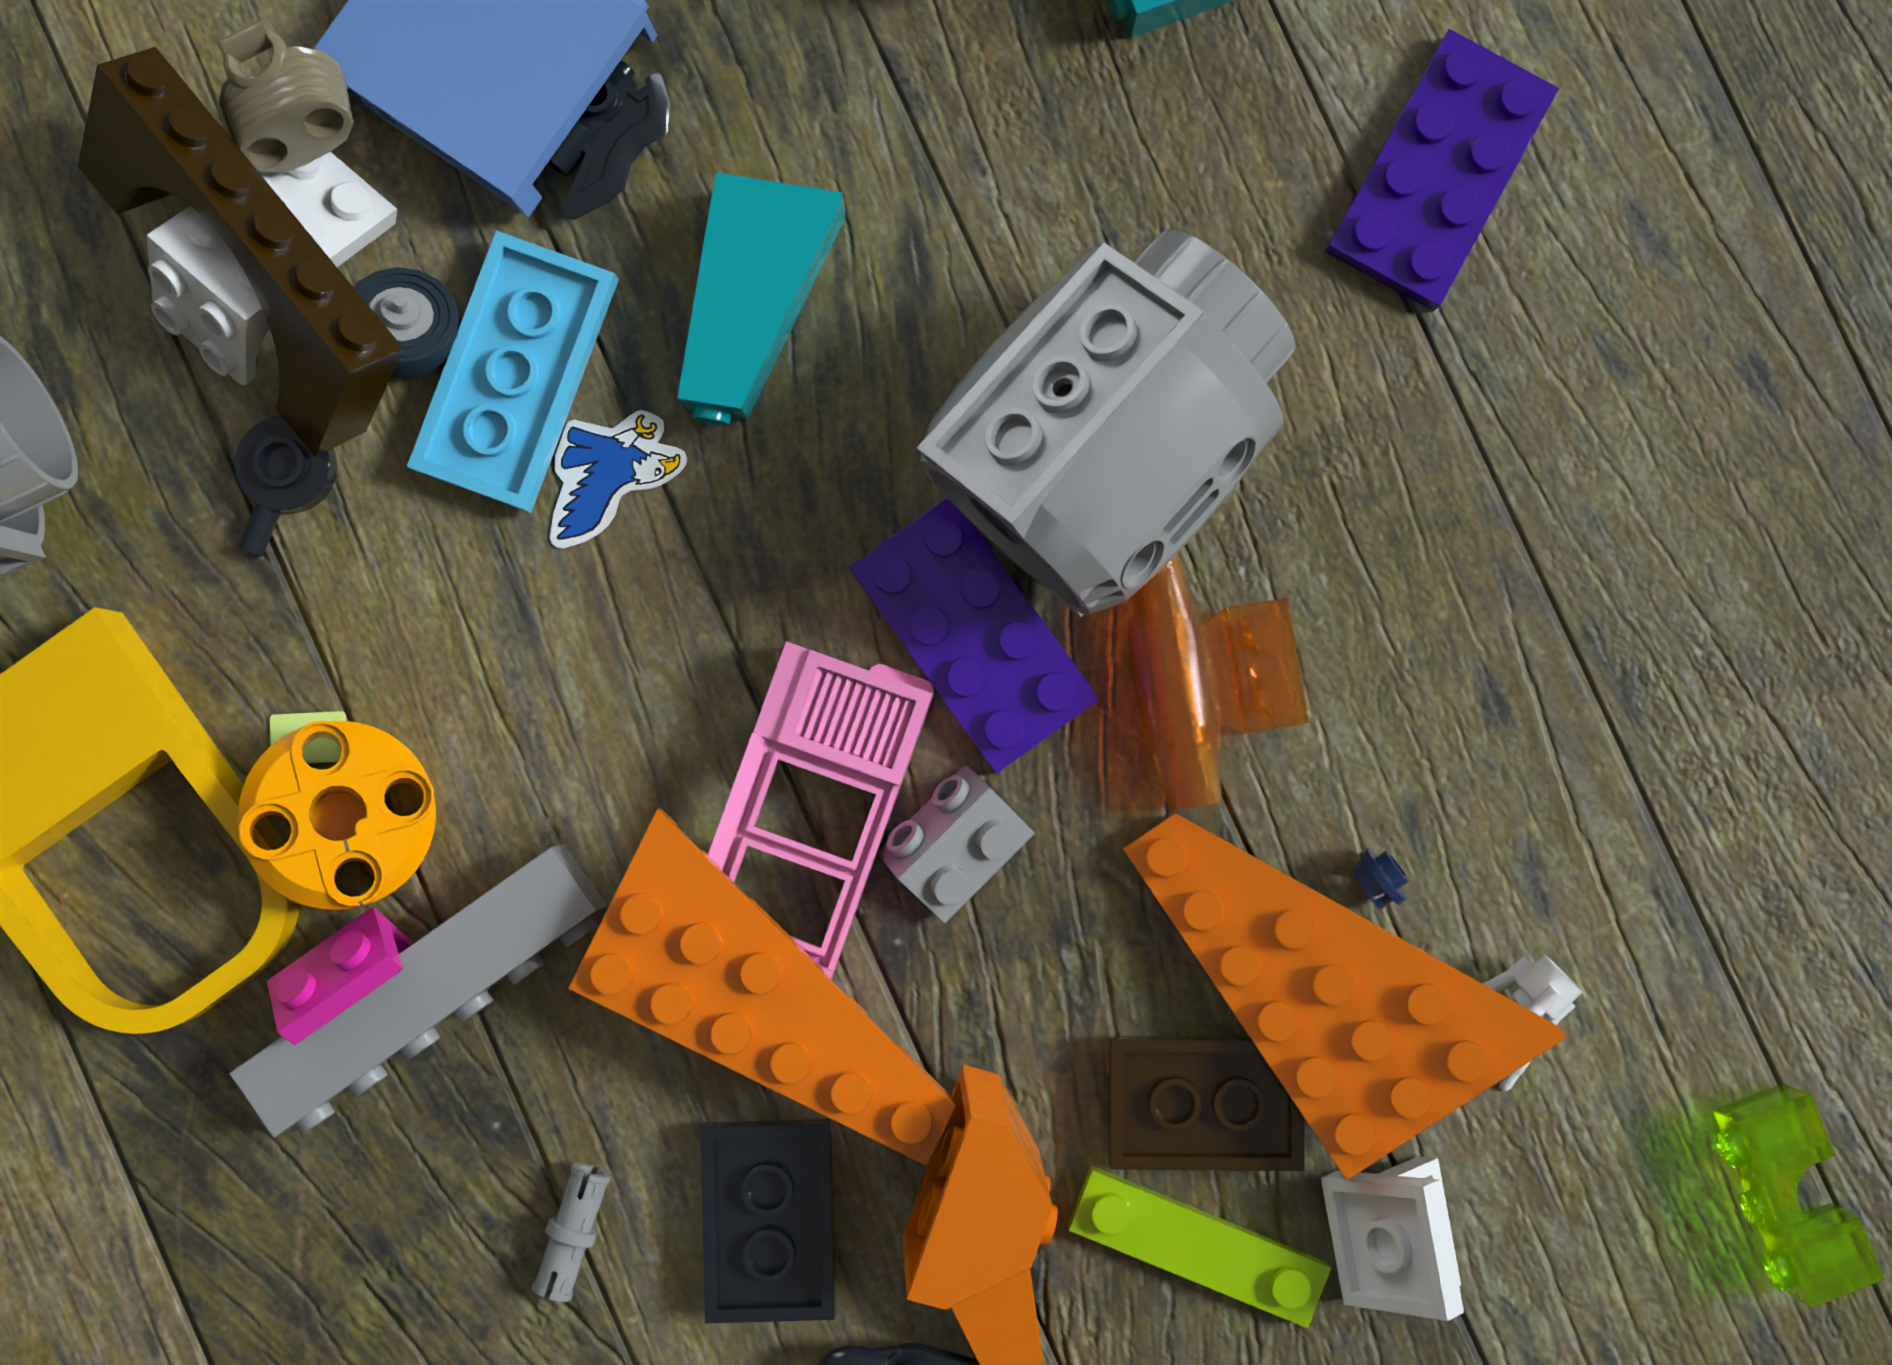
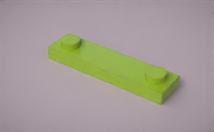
[1067,1165,1331,1328]

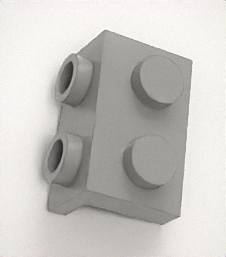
[878,765,1035,923]

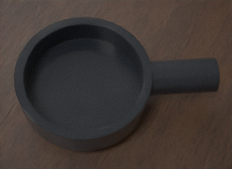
[235,416,337,557]

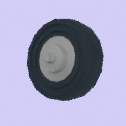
[354,267,460,379]

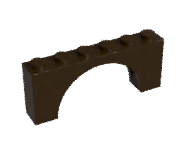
[77,47,404,457]

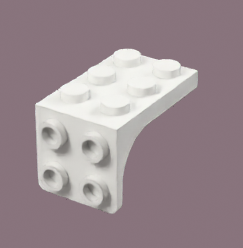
[147,152,397,386]

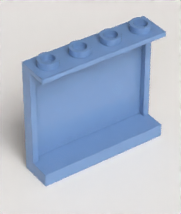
[314,0,658,218]

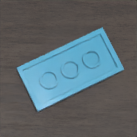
[407,230,619,513]

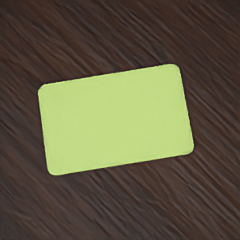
[270,711,346,763]

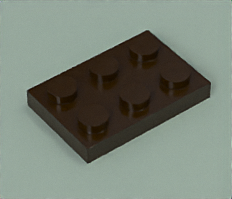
[1108,1036,1305,1171]

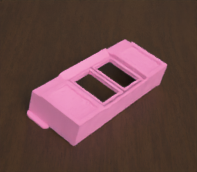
[708,641,934,980]

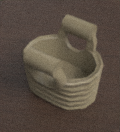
[219,18,354,173]

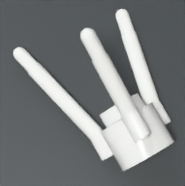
[1483,954,1583,1091]

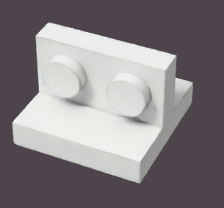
[1321,1156,1464,1321]

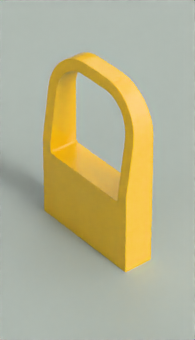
[0,607,300,1034]

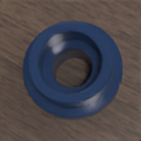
[1351,847,1409,909]

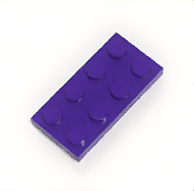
[1325,29,1560,312]
[849,498,1099,774]

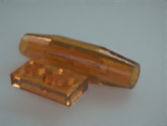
[1127,553,1309,811]

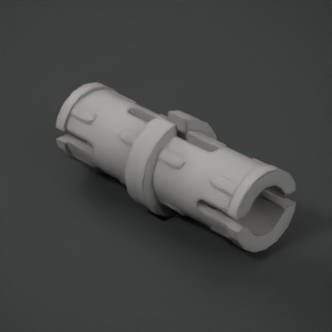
[531,1162,612,1302]

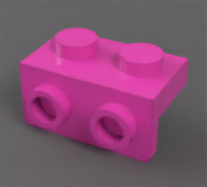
[267,907,411,1046]

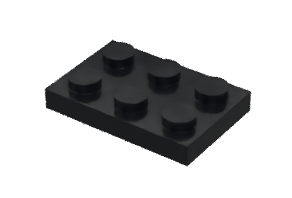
[701,1119,836,1324]

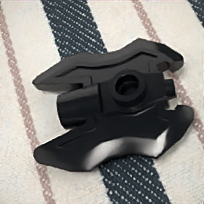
[547,60,671,220]

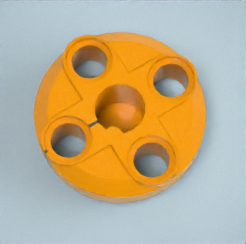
[238,721,436,911]

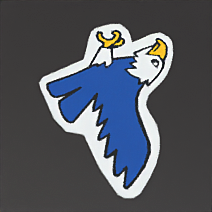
[550,410,687,549]

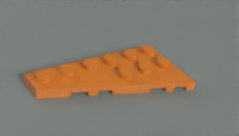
[568,808,956,1166]

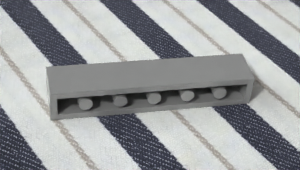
[229,844,607,1138]

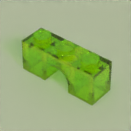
[1713,1083,1885,1308]

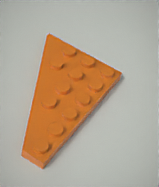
[1123,813,1567,1180]

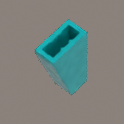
[677,172,845,426]

